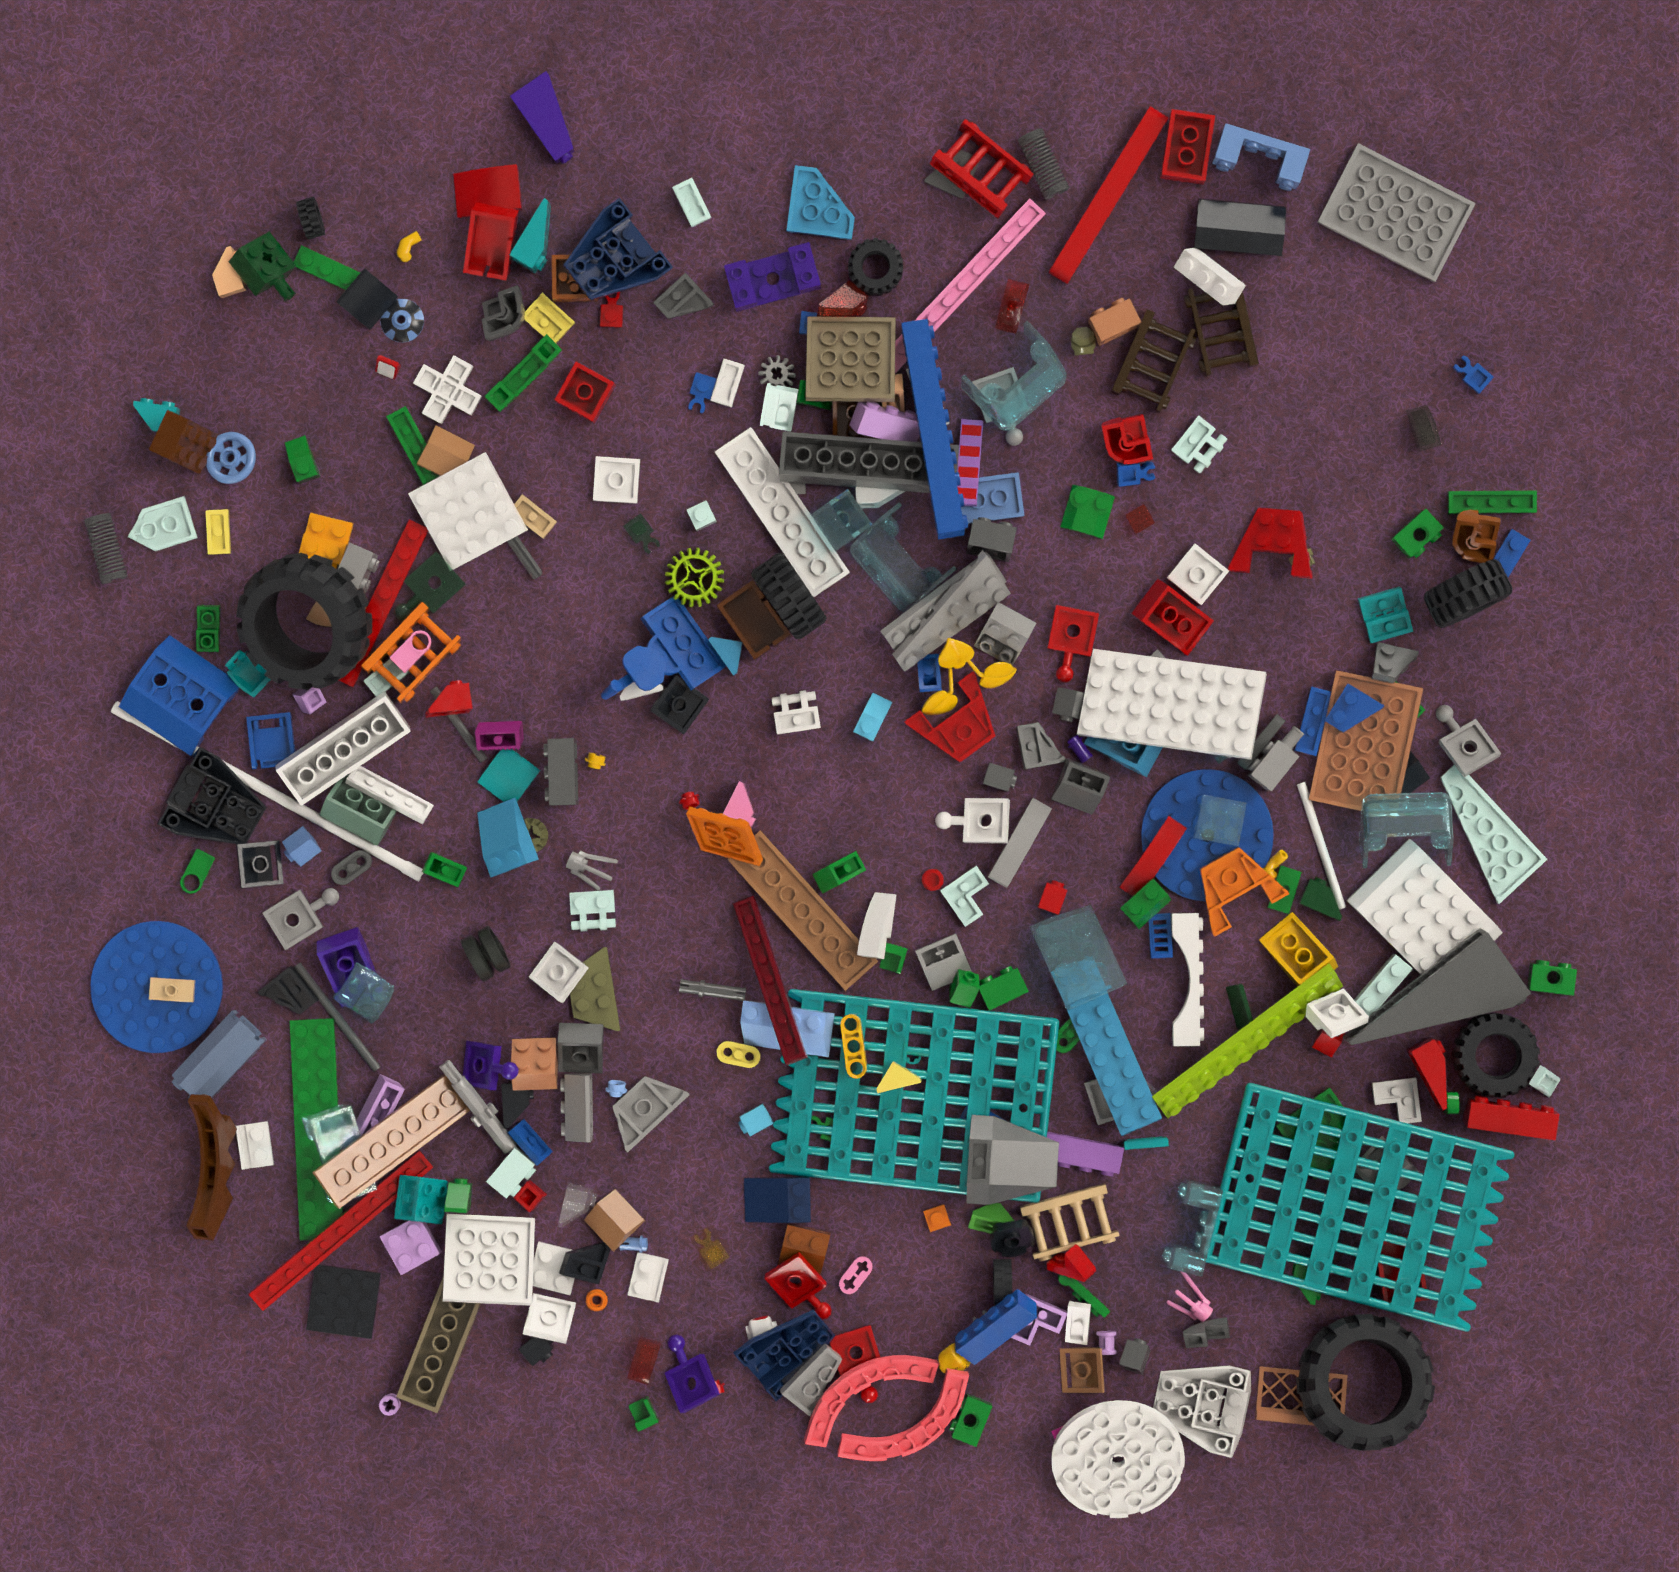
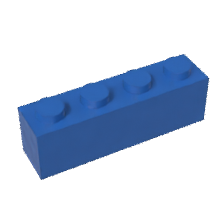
[955,1289,1037,1365]

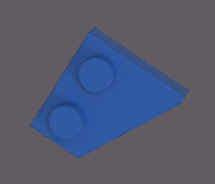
[1325,683,1384,732]

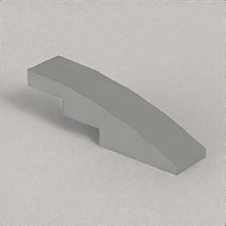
[988,798,1052,888]

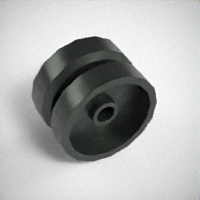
[460,926,511,982]

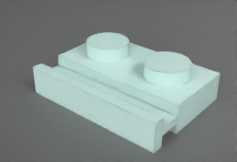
[760,383,799,432]

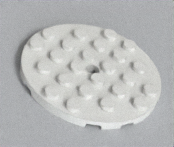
[1051,1400,1185,1518]

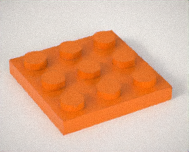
[686,807,763,866]

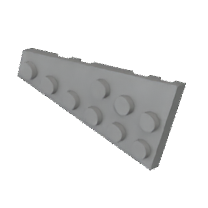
[892,550,1011,672]

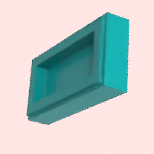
[1123,1136,1169,1150]

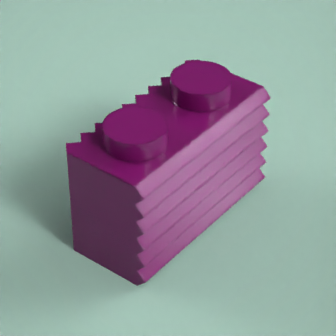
[475,721,524,751]

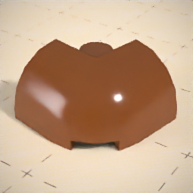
[1452,510,1501,563]

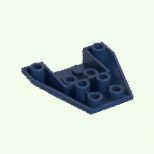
[563,198,673,301]
[733,1309,835,1401]

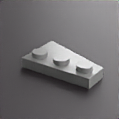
[780,1343,842,1417]

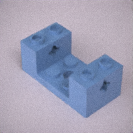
[1212,123,1310,191]

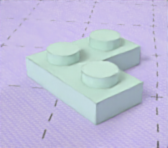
[940,866,989,927]

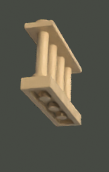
[1020,1183,1119,1261]

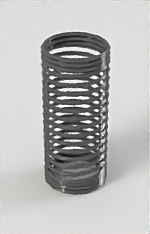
[1017,128,1070,200]
[83,513,128,584]

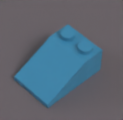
[1084,737,1163,777]
[477,798,539,877]

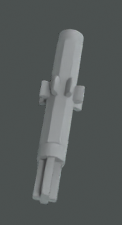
[439,1060,517,1154]

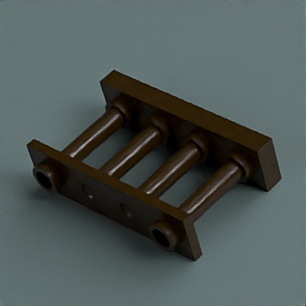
[1184,278,1259,377]
[1111,309,1197,413]

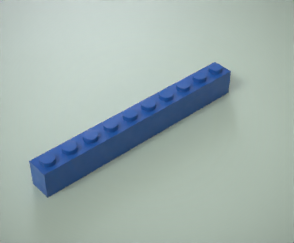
[901,319,968,540]

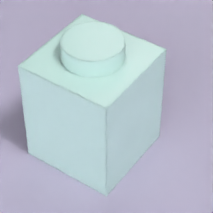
[687,501,717,531]

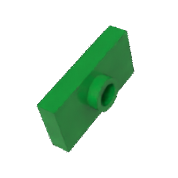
[1267,865,1302,914]

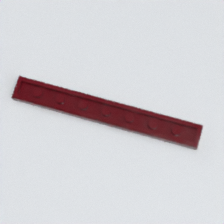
[733,896,808,1066]

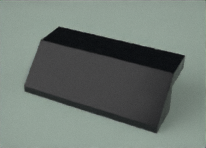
[1194,198,1286,256]

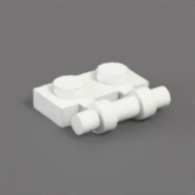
[772,690,821,735]

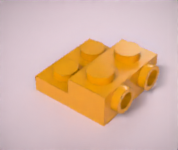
[299,513,354,569]

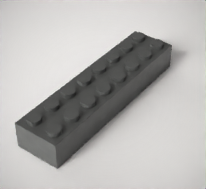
[779,432,959,493]

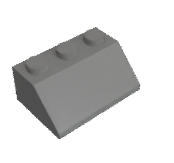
[561,1073,593,1142]

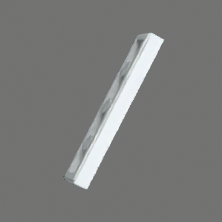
[345,766,434,824]

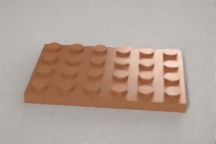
[1309,670,1424,818]

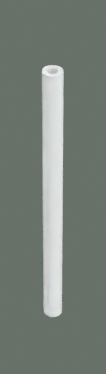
[1297,782,1346,910]

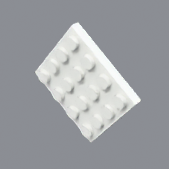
[408,452,528,571]
[442,1214,535,1306]

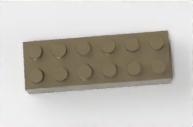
[396,1276,481,1413]

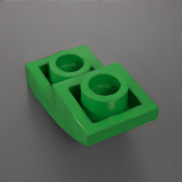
[196,605,220,652]

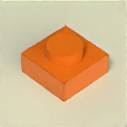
[923,1204,951,1232]

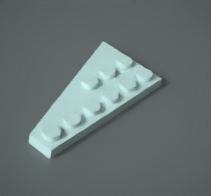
[1440,765,1547,904]

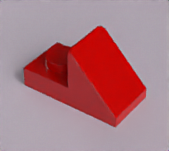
[1047,1244,1096,1282]

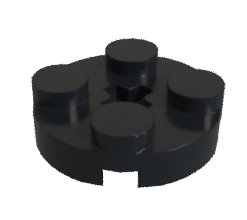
[990,1219,1035,1257]

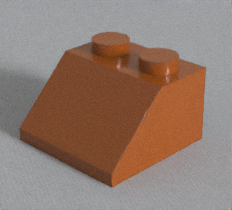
[778,1223,831,1275]

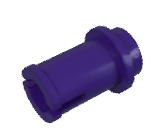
[1067,734,1093,763]

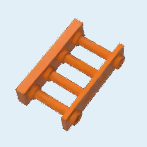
[361,602,461,704]

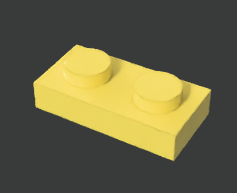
[206,509,231,555]

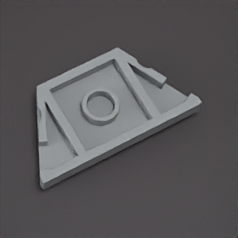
[613,1076,690,1152]

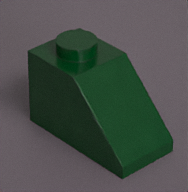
[1298,877,1342,921]

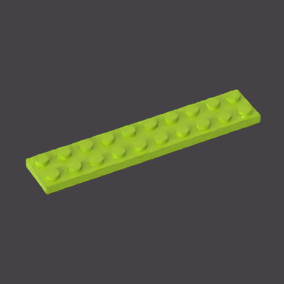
[1152,964,1343,1119]

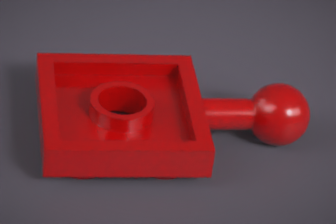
[1047,605,1099,683]
[764,1252,832,1320]
[830,1324,881,1403]

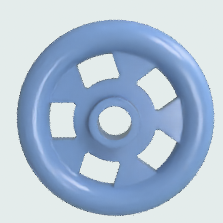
[206,432,256,484]

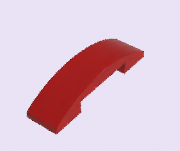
[1119,816,1187,896]

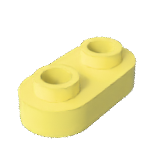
[717,1041,760,1068]

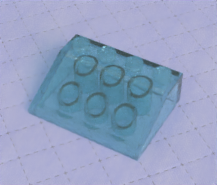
[1030,905,1127,1011]

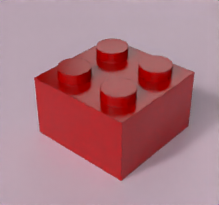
[555,362,616,424]

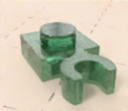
[623,513,660,554]

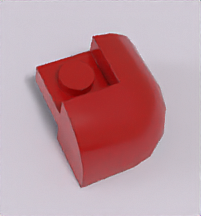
[1101,414,1153,464]

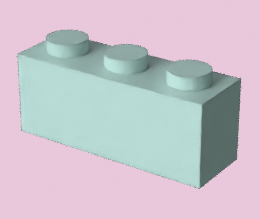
[1354,954,1413,1016]

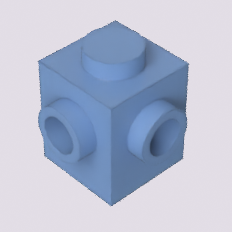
[282,826,322,867]

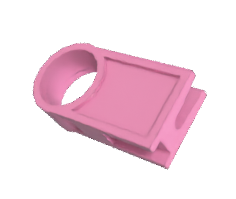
[390,631,432,673]

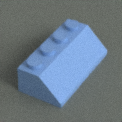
[740,1001,835,1057]

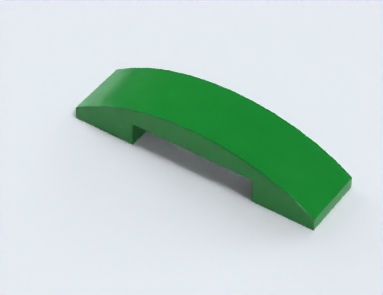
[485,334,562,412]

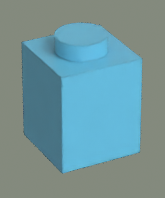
[738,1103,774,1136]

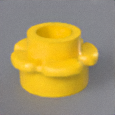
[585,752,606,769]

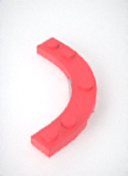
[804,1355,939,1447]
[837,1368,969,1461]

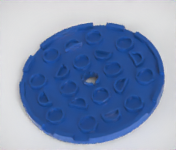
[1141,769,1273,901]
[90,921,223,1053]

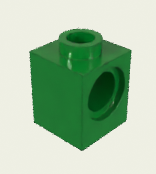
[949,969,980,1008]

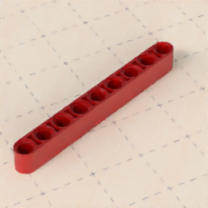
[1049,106,1169,284]

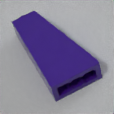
[510,71,575,164]

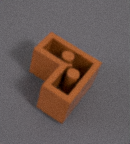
[552,255,598,302]

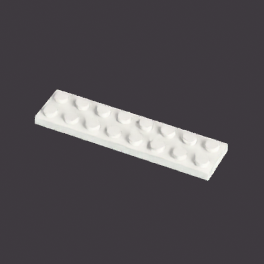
[715,427,850,597]

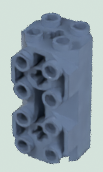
[172,1010,267,1098]

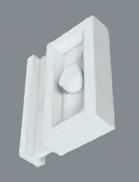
[236,1121,274,1170]
[628,1252,669,1303]

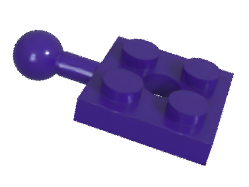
[462,1041,519,1090]
[665,1335,720,1413]

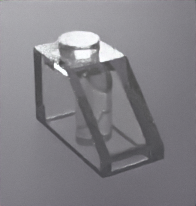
[557,1182,597,1228]

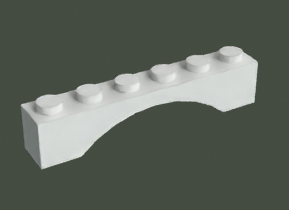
[1171,913,1204,1046]

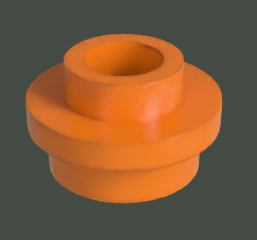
[586,1289,608,1311]

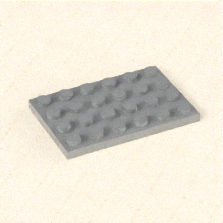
[1317,143,1476,283]

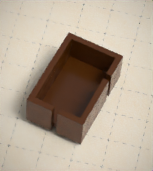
[149,410,218,474]
[717,580,791,660]

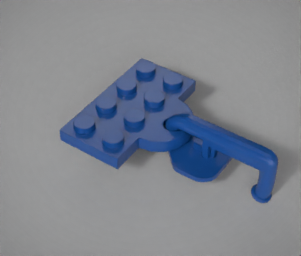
[601,595,726,700]

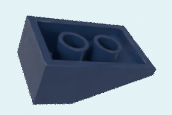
[744,1176,811,1223]

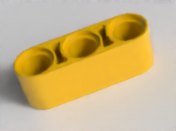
[841,1014,867,1078]

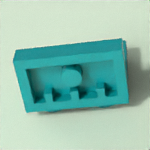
[394,1175,448,1224]

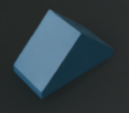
[708,637,743,676]

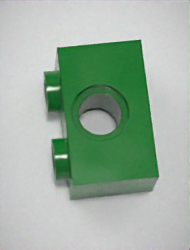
[1391,509,1443,559]
[1527,960,1577,996]
[949,1394,993,1447]

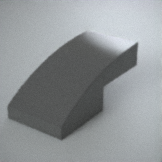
[1183,1317,1230,1348]

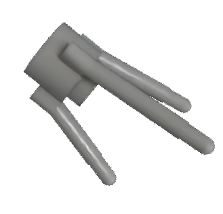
[566,851,618,890]

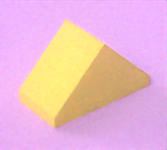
[877,1061,921,1093]

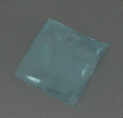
[333,962,394,1024]

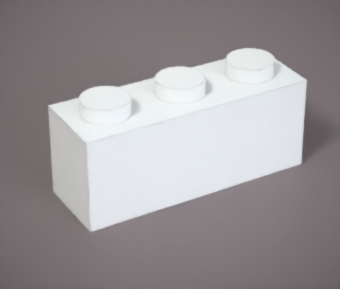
[1174,248,1246,305]

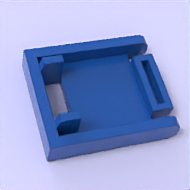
[246,712,295,769]

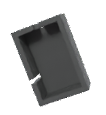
[544,738,579,806]

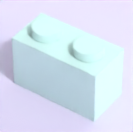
[486,1147,536,1198]

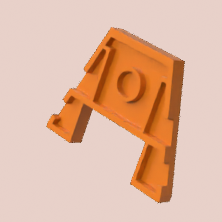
[1200,847,1289,937]

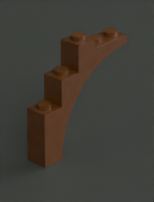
[186,1094,237,1241]

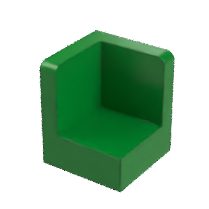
[880,942,908,974]
[629,1396,659,1432]

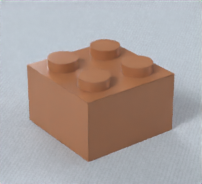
[1088,298,1141,346]
[511,1038,558,1090]

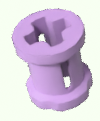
[1097,1331,1117,1355]
[379,1393,401,1416]

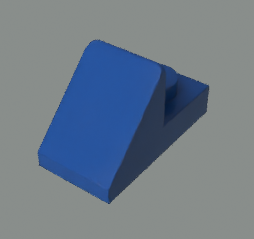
[917,654,942,692]

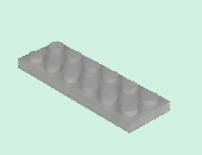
[880,552,1007,651]

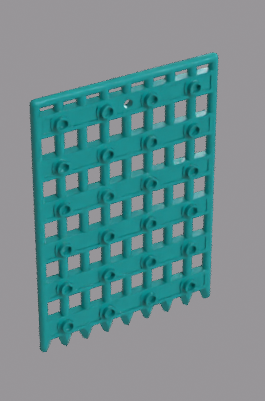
[769,989,1059,1203]
[1202,1083,1515,1332]

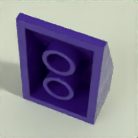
[317,927,383,1008]

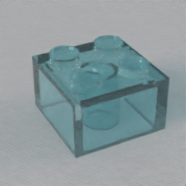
[1193,795,1247,846]

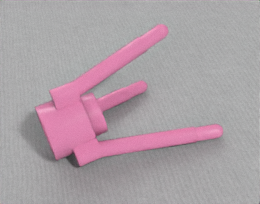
[1166,1268,1213,1322]

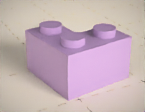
[1011,1294,1068,1346]

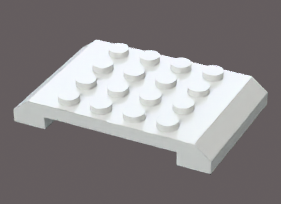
[1346,839,1503,975]

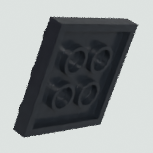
[306,1264,381,1339]

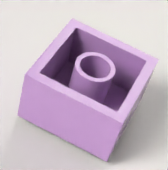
[380,1220,442,1275]

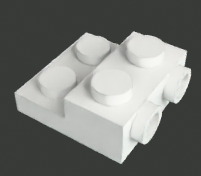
[1306,989,1369,1038]

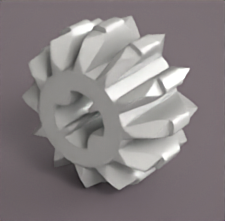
[758,355,796,387]

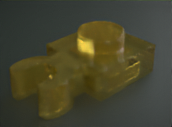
[694,1228,730,1269]

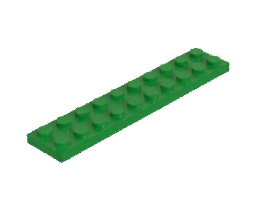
[290,1018,343,1240]

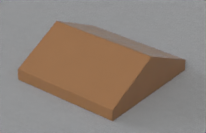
[417,425,475,476]
[584,1189,645,1252]
[1060,1347,1104,1393]

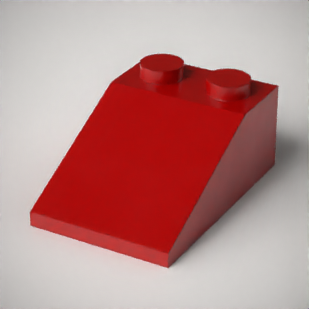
[1131,579,1214,656]
[1406,1037,1447,1110]

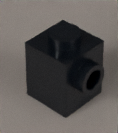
[518,1337,554,1366]

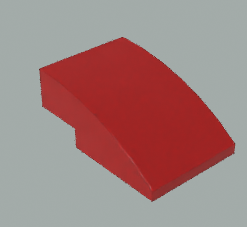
[453,164,522,218]

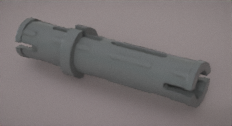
[679,979,746,1001]

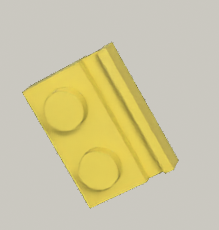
[524,293,575,344]

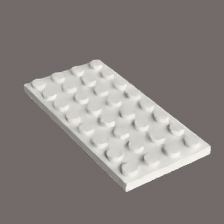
[1077,649,1267,760]

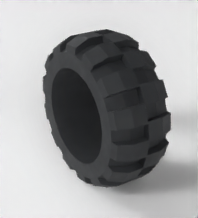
[236,553,372,690]
[1296,1314,1435,1451]

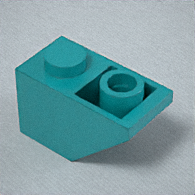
[133,398,180,432]

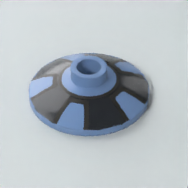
[380,299,424,343]

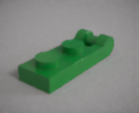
[1058,1274,1110,1318]

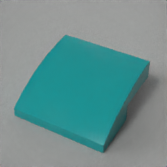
[1358,586,1413,643]
[478,748,541,802]

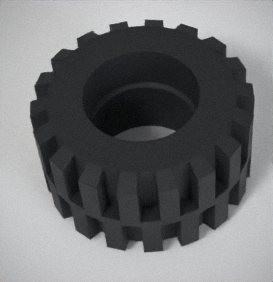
[848,238,903,296]

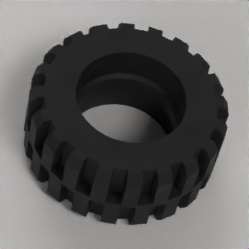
[751,553,827,639]
[1424,559,1513,628]
[1452,1013,1540,1098]

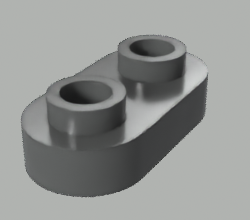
[331,850,372,885]

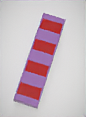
[957,419,983,507]

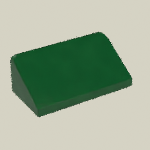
[1226,983,1253,1029]

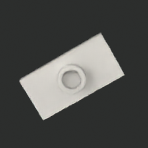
[711,359,745,408]

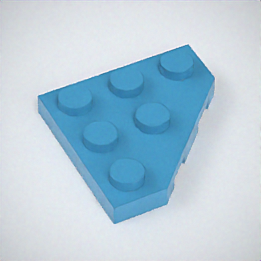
[786,165,855,240]

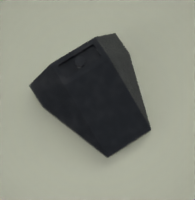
[157,747,267,844]

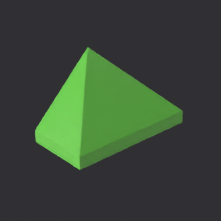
[968,1203,1014,1234]

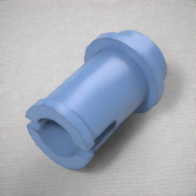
[620,1235,648,1253]

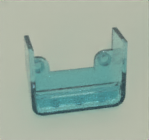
[961,321,1067,431]
[850,502,957,612]
[1359,792,1453,868]

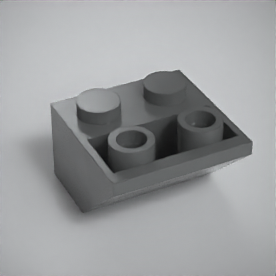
[1051,758,1110,815]

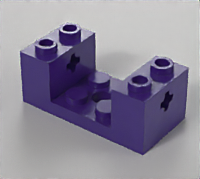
[724,242,821,312]

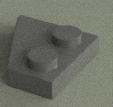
[653,273,714,320]

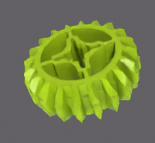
[665,548,724,607]

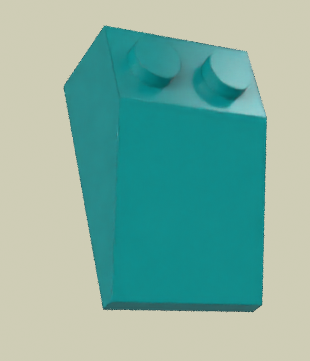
[510,198,551,274]

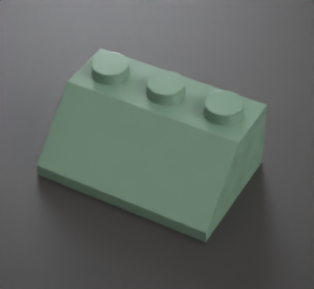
[320,774,397,846]

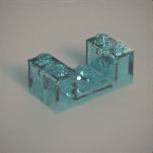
[301,1104,377,1204]
[1162,1179,1223,1277]

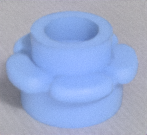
[605,1080,627,1097]

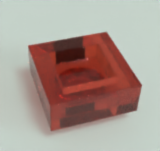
[1125,504,1155,534]

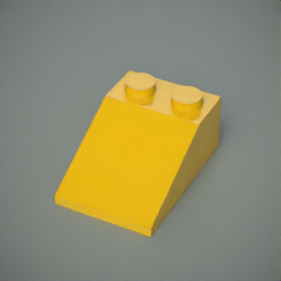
[1259,912,1338,987]

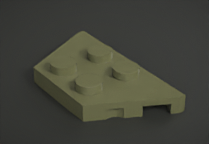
[570,947,621,1031]

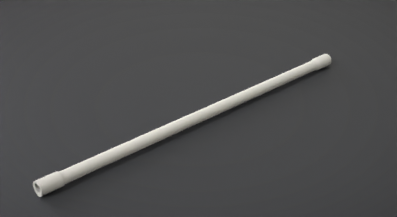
[111,701,424,882]

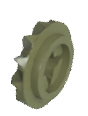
[524,818,548,852]

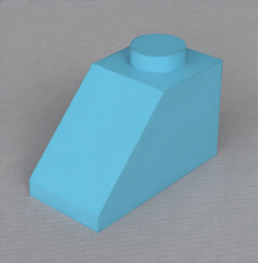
[853,693,892,741]

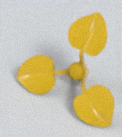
[921,638,1017,715]

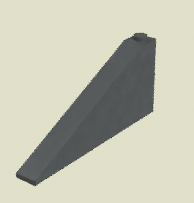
[1343,928,1531,1045]

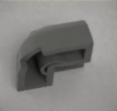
[482,285,525,342]

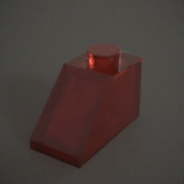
[995,279,1029,334]
[817,280,868,317]
[627,1336,662,1385]

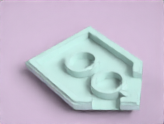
[128,496,197,551]

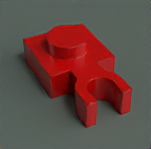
[600,292,623,328]

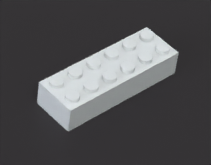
[275,691,411,806]

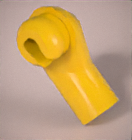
[397,231,422,262]
[1263,850,1288,879]

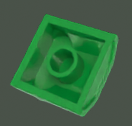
[1061,485,1115,539]

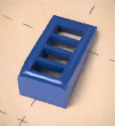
[1148,913,1173,958]

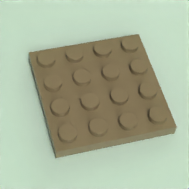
[806,317,896,402]

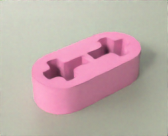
[839,1256,872,1294]

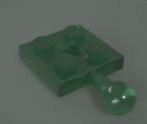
[394,551,466,621]

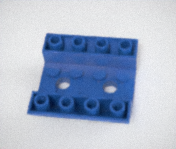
[118,635,240,757]

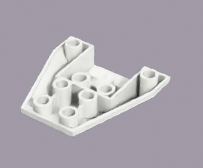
[1153,1365,1251,1458]

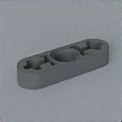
[1237,714,1285,770]

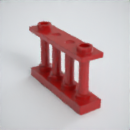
[930,119,1034,219]

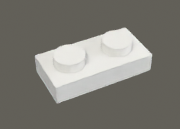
[1065,1301,1091,1345]

